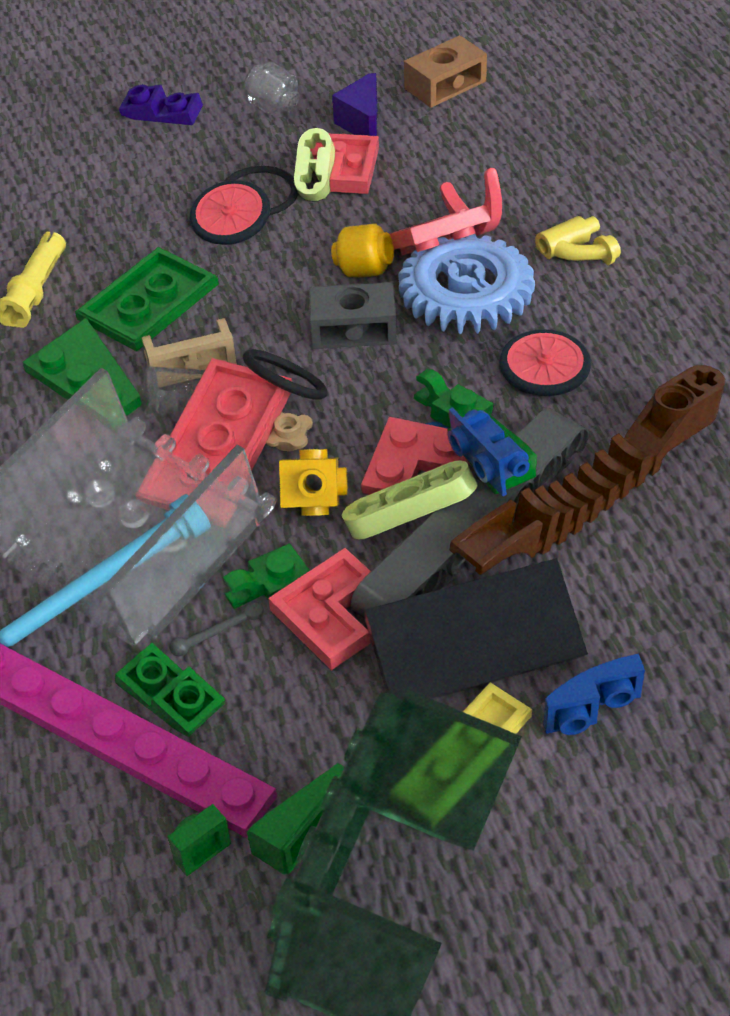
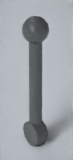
[170,601,264,656]

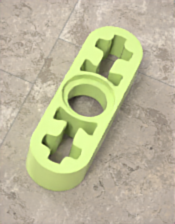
[342,460,477,539]

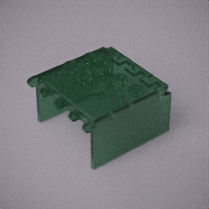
[265,689,522,1016]

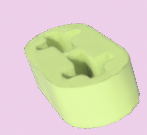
[294,128,335,201]

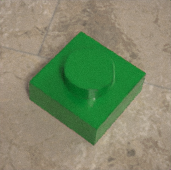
[167,804,231,876]

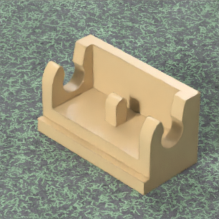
[141,318,237,386]

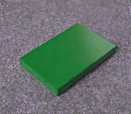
[75,247,219,352]

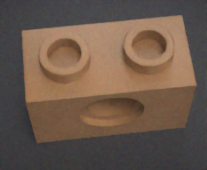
[404,35,487,108]

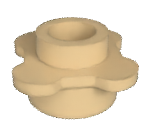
[266,412,313,451]

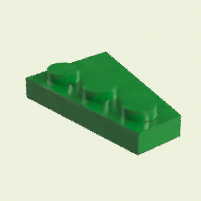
[23,318,142,428]

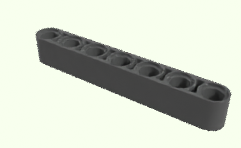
[350,408,589,618]

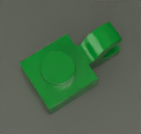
[414,369,494,428]
[223,543,310,609]

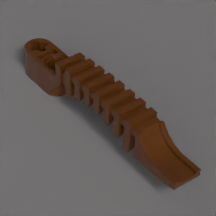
[449,365,726,575]

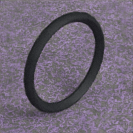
[223,165,298,216]
[242,349,327,400]

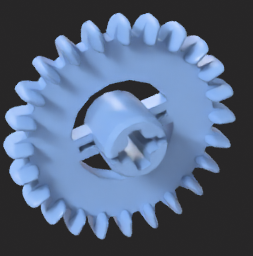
[398,234,535,334]

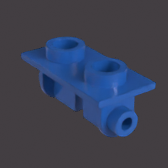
[447,407,530,496]

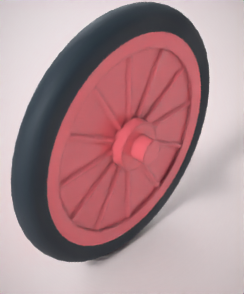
[190,180,270,245]
[499,329,591,396]

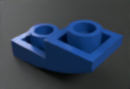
[543,654,645,735]

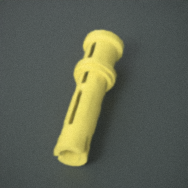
[0,232,66,328]

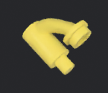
[535,216,621,265]

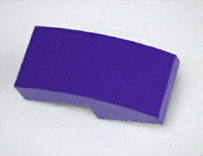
[119,84,203,125]

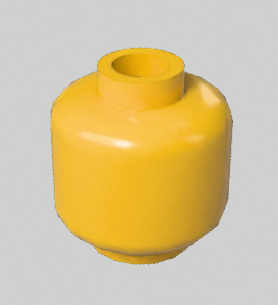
[331,223,394,277]

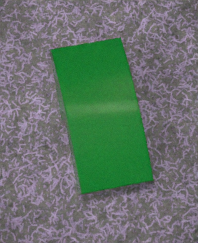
[115,643,225,737]

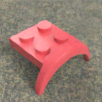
[390,168,502,256]

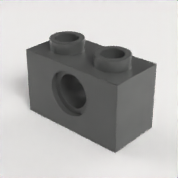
[309,282,397,349]

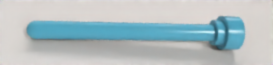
[0,494,207,647]

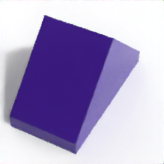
[332,73,377,136]

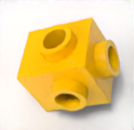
[279,449,348,516]

